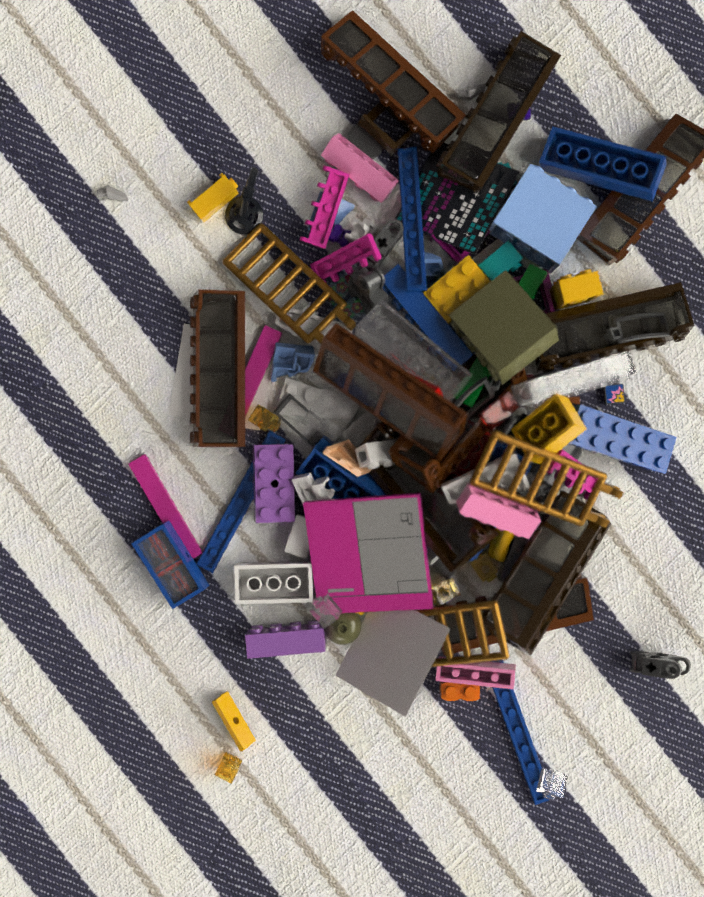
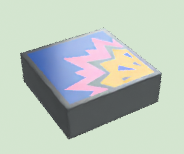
[603,383,625,405]

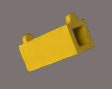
[187,173,239,223]

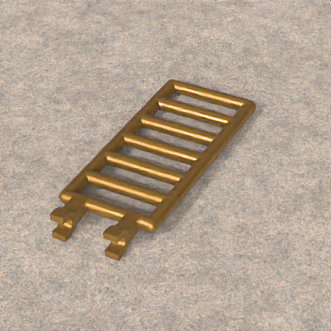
[223,223,356,352]
[470,430,624,528]
[415,600,509,667]

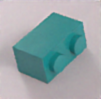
[478,241,523,281]

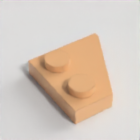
[323,440,372,477]

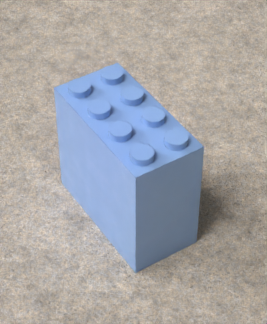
[489,164,597,273]

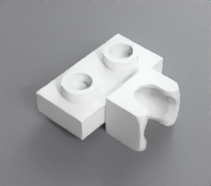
[345,218,377,243]
[292,472,335,504]

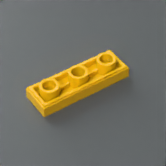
[212,691,256,752]

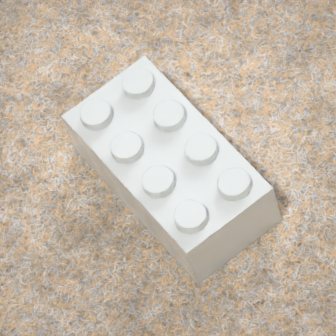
[234,561,314,604]

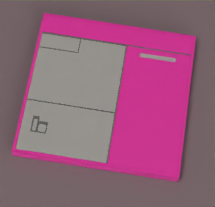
[303,493,434,614]

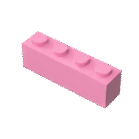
[321,133,399,203]
[456,483,541,539]
[436,656,516,689]

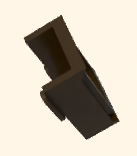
[357,90,415,157]

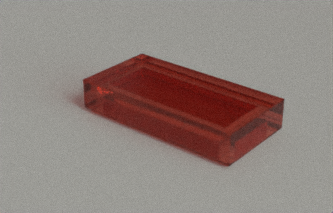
[479,391,520,431]

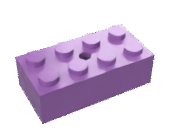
[253,444,295,523]
[245,620,326,659]

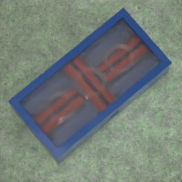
[131,521,210,609]

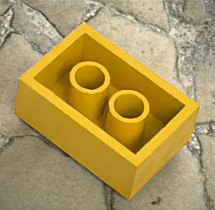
[423,255,491,324]
[549,269,604,310]
[511,393,586,465]

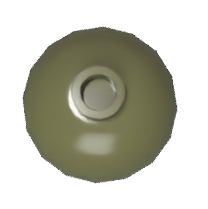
[324,613,362,645]

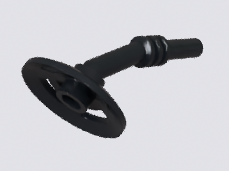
[225,168,263,235]

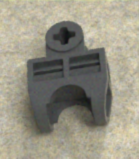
[357,219,404,271]
[348,267,388,317]
[629,651,691,679]

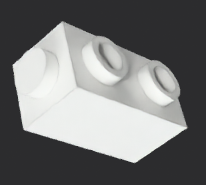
[355,439,397,470]

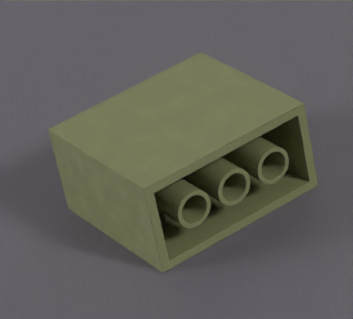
[449,270,559,384]

